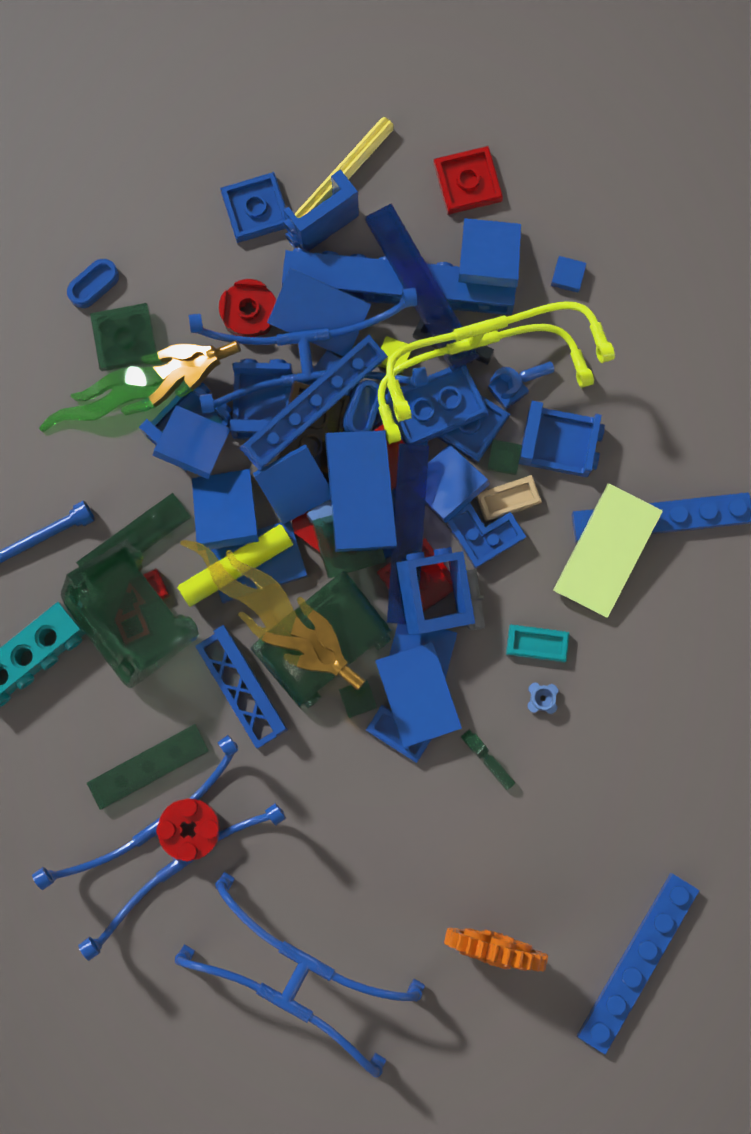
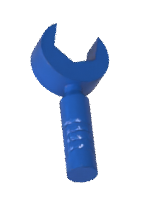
[490,362,554,399]

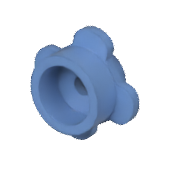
[527,683,558,714]

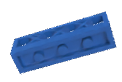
[195,625,288,749]

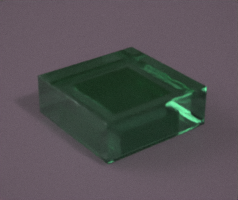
[487,439,522,475]
[339,679,377,719]

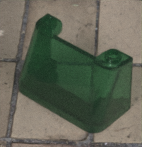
[61,539,199,688]
[251,571,393,709]

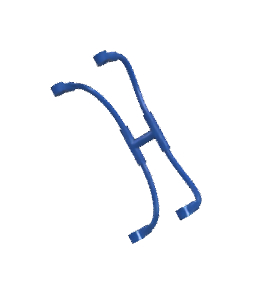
[189,288,428,414]
[32,735,286,961]
[175,872,425,1077]

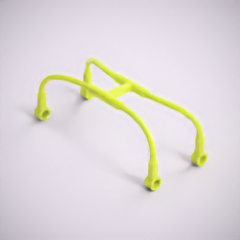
[378,301,615,444]

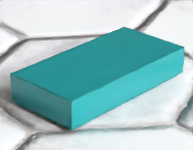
[506,624,570,663]

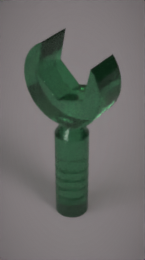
[461,729,515,790]

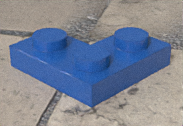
[446,502,526,569]

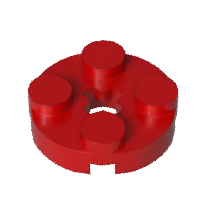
[219,279,276,337]
[156,798,220,862]

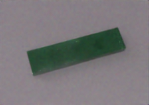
[76,493,191,587]
[87,724,209,810]

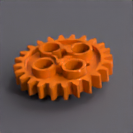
[444,927,549,972]

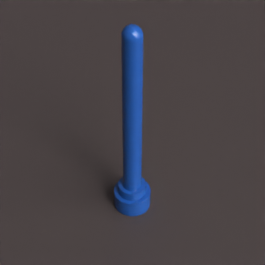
[0,500,95,563]

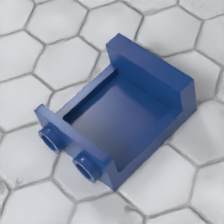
[283,169,359,251]
[230,359,293,439]
[139,382,232,472]
[518,401,605,477]

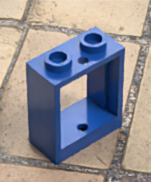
[396,547,475,634]

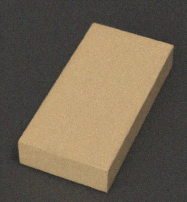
[476,475,542,523]

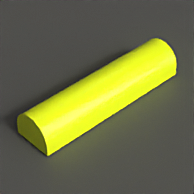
[177,524,293,607]

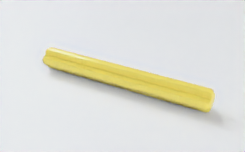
[295,117,394,218]

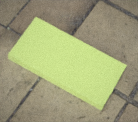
[553,484,663,618]

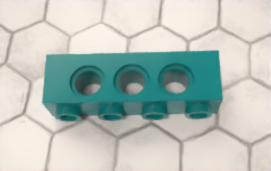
[0,602,87,708]

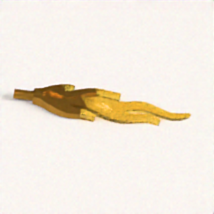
[180,540,366,690]

